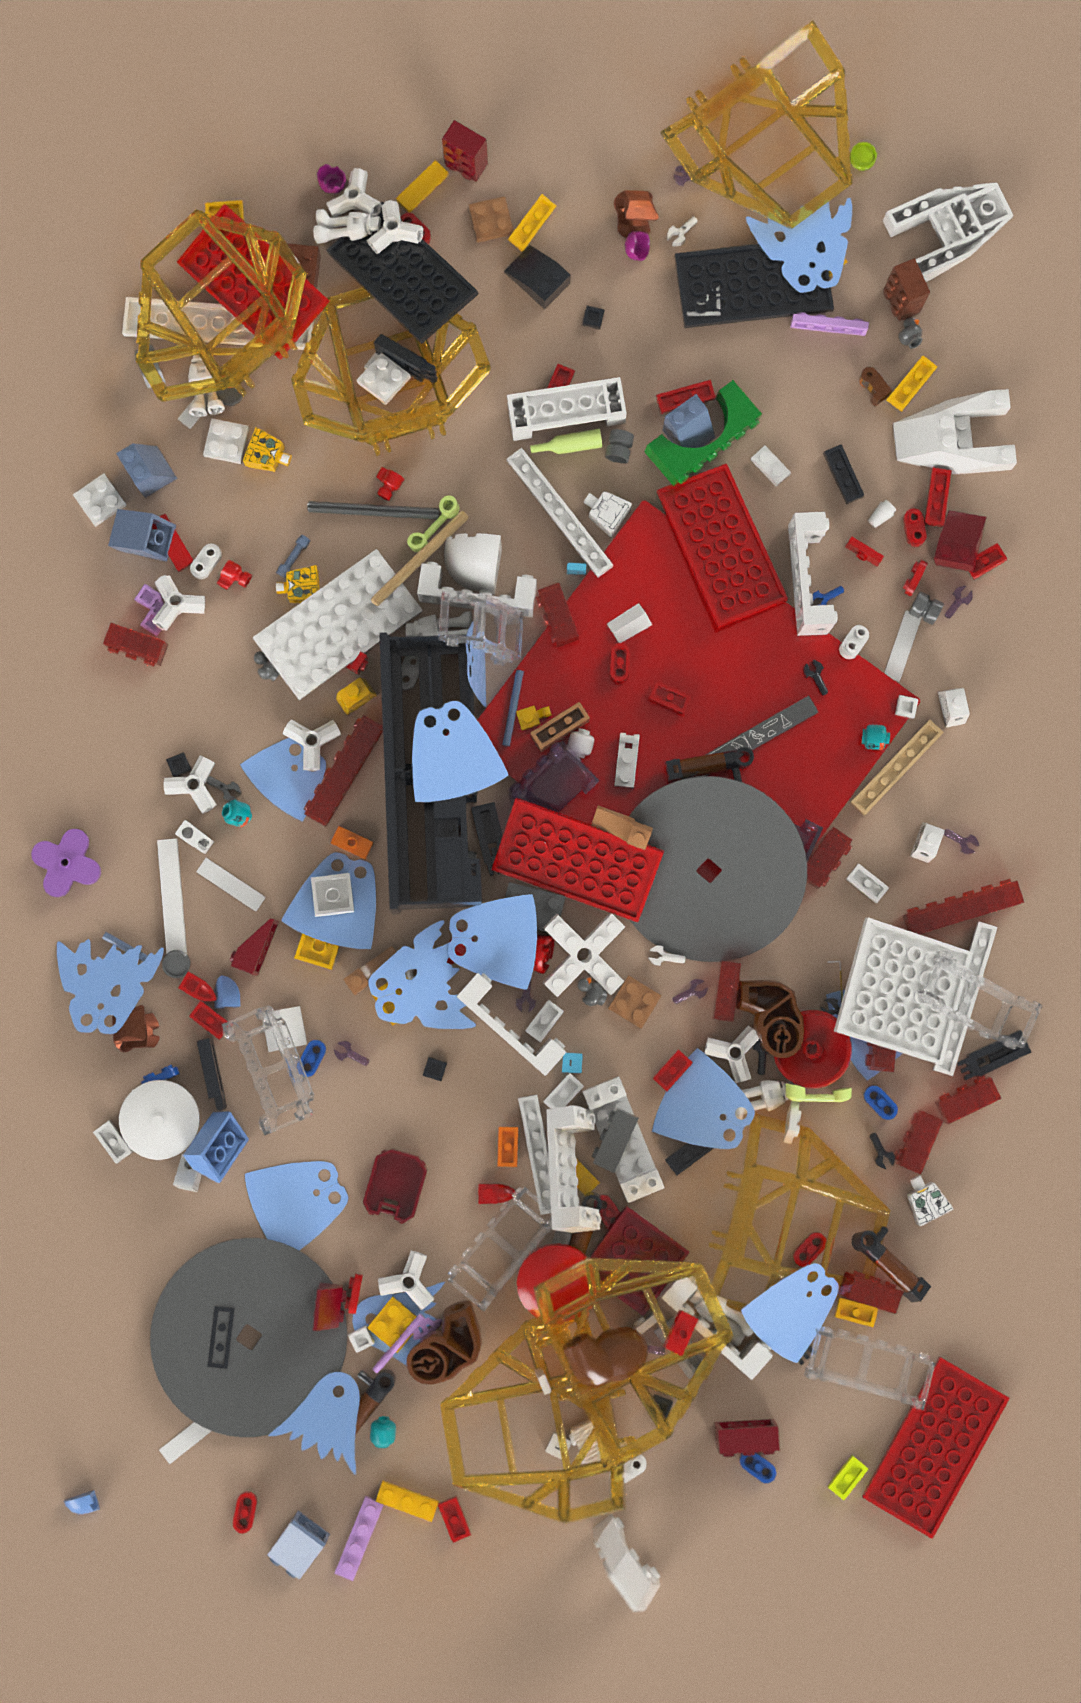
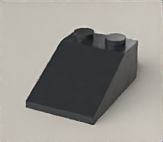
[504,245,571,309]

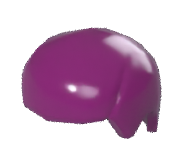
[317,164,346,194]
[624,231,650,261]

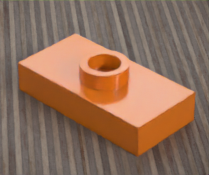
[330,826,374,860]
[498,1127,518,1167]

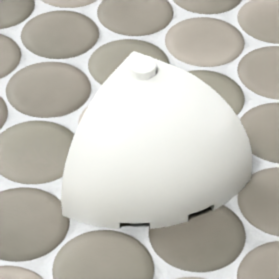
[444,533,502,594]

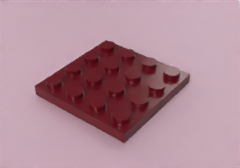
[588,1205,690,1317]

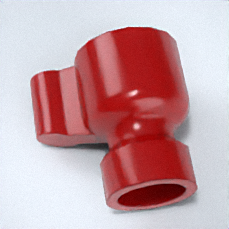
[376,467,405,501]
[217,559,252,590]

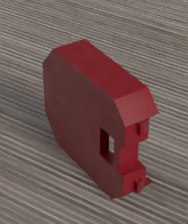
[363,1148,428,1224]

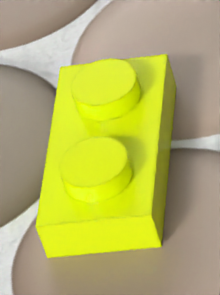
[827,1455,868,1500]

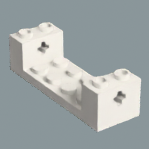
[507,377,627,441]
[788,512,838,636]
[417,562,537,617]
[457,973,566,1076]
[582,1077,665,1203]
[546,1105,601,1233]
[660,1270,773,1380]

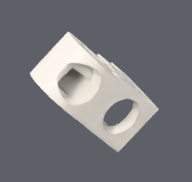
[175,820,214,854]

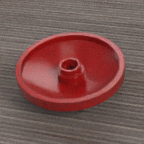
[773,1010,852,1089]
[517,1243,597,1323]

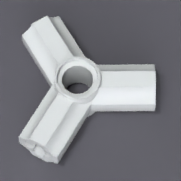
[326,168,382,218]
[367,200,423,254]
[152,575,205,631]
[283,719,342,771]
[164,755,217,814]
[704,1025,759,1083]
[378,1250,434,1310]

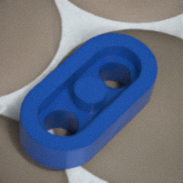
[297,1040,326,1077]
[141,1065,180,1084]
[863,1086,898,1120]
[739,1452,776,1483]

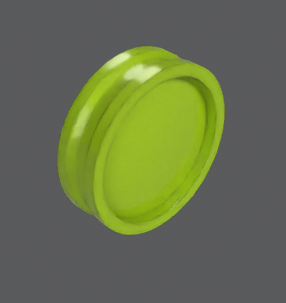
[850,142,877,170]

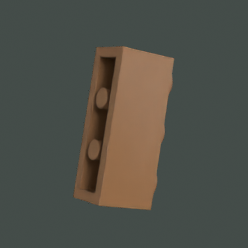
[530,702,590,752]

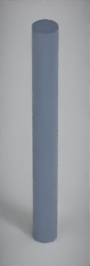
[502,670,524,747]

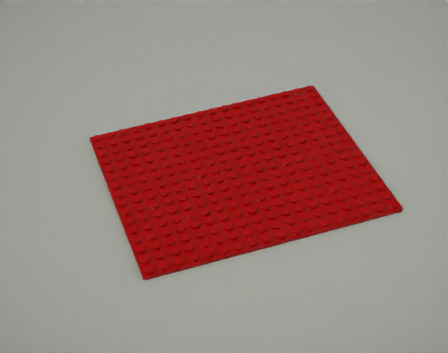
[477,500,920,883]

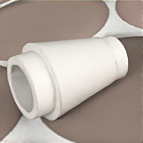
[868,500,896,528]

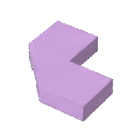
[134,584,164,636]

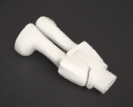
[314,209,381,244]
[188,350,225,417]
[406,611,472,637]
[735,1080,793,1120]
[688,1289,754,1346]

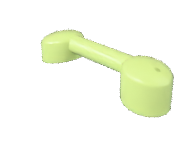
[407,495,460,552]
[786,1084,852,1102]

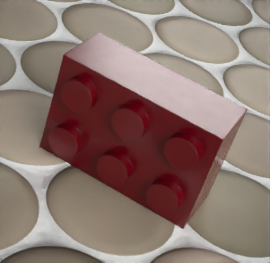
[442,120,488,182]
[714,1419,780,1457]

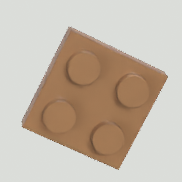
[469,196,514,243]
[608,975,661,1029]

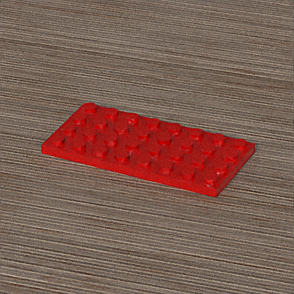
[177,203,330,360]
[657,463,788,628]
[491,798,664,922]
[862,1356,1010,1539]

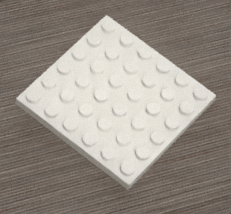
[834,918,972,1065]

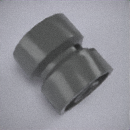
[605,429,634,464]
[909,591,944,625]

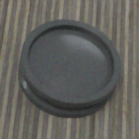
[216,378,243,406]
[162,950,191,978]

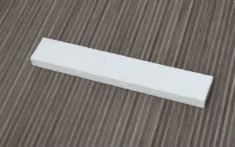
[157,839,187,954]
[518,1095,551,1215]

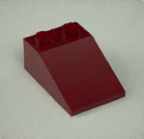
[934,510,987,572]
[230,918,279,976]
[313,1283,347,1331]

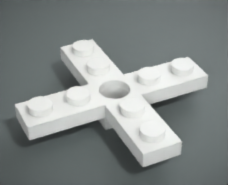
[542,913,625,997]

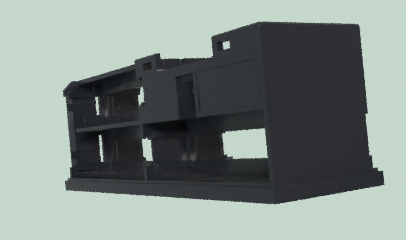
[379,632,482,915]

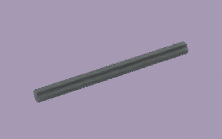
[307,501,440,519]

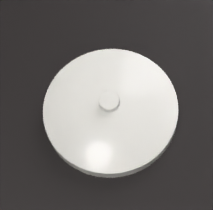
[119,1080,200,1160]

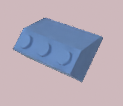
[183,1112,249,1183]

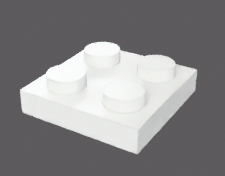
[357,353,411,405]
[203,418,249,464]
[73,473,127,527]
[311,873,354,917]

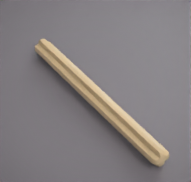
[371,511,469,606]

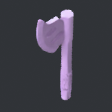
[372,1313,442,1373]

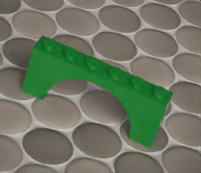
[644,380,762,486]

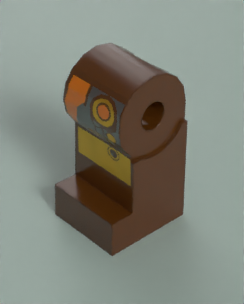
[859,367,892,407]

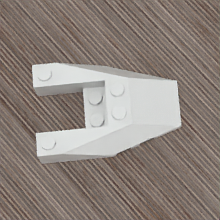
[883,183,1013,282]
[893,389,1017,474]
[593,1514,661,1612]

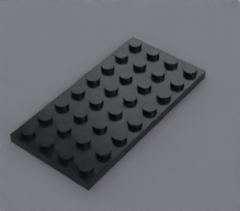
[327,201,479,344]
[674,241,834,329]

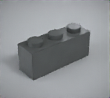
[591,1108,639,1173]

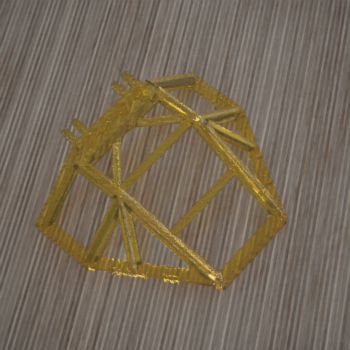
[660,20,853,229]
[136,210,307,402]
[291,287,491,456]
[707,1113,891,1313]
[529,1258,734,1467]
[440,1306,638,1524]

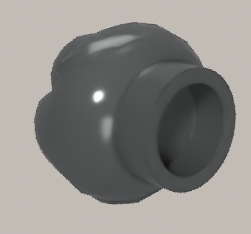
[898,317,923,349]
[254,651,279,682]
[578,977,607,1006]

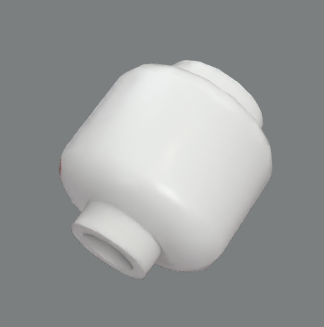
[567,728,595,758]

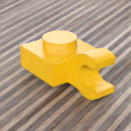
[516,706,552,731]

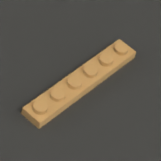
[850,719,944,816]

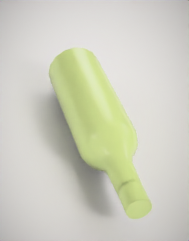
[530,429,602,454]

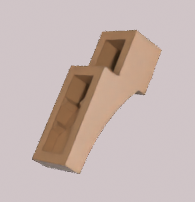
[591,806,653,850]
[343,946,397,996]

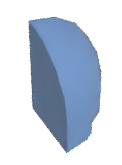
[214,975,241,1009]
[64,1490,100,1514]

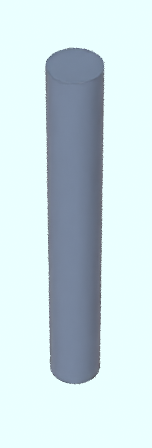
[102,932,148,962]

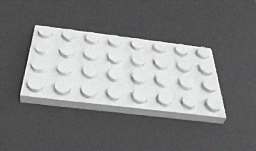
[253,549,423,700]

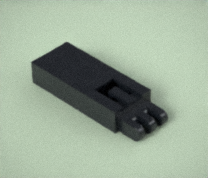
[374,334,438,383]
[471,802,503,876]
[957,1030,1032,1080]
[197,1038,227,1110]

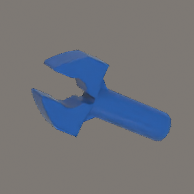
[812,586,844,606]

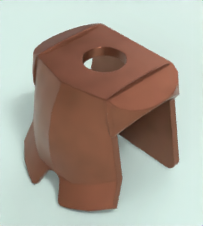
[614,190,659,238]
[112,1005,160,1053]

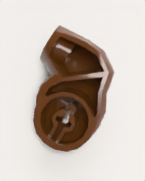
[735,980,804,1058]
[406,1300,482,1385]
[562,1326,649,1388]

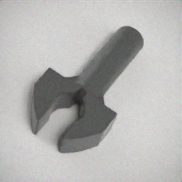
[206,776,242,802]

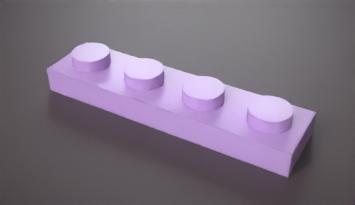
[790,312,869,336]
[334,1496,384,1581]

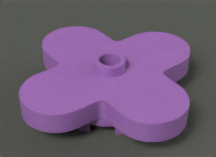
[31,829,101,897]

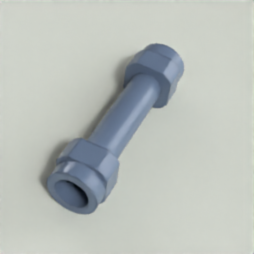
[276,534,311,579]

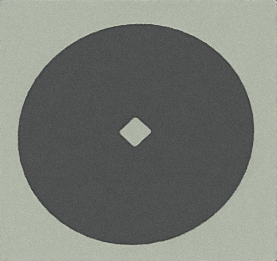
[629,776,807,962]
[150,1238,347,1437]

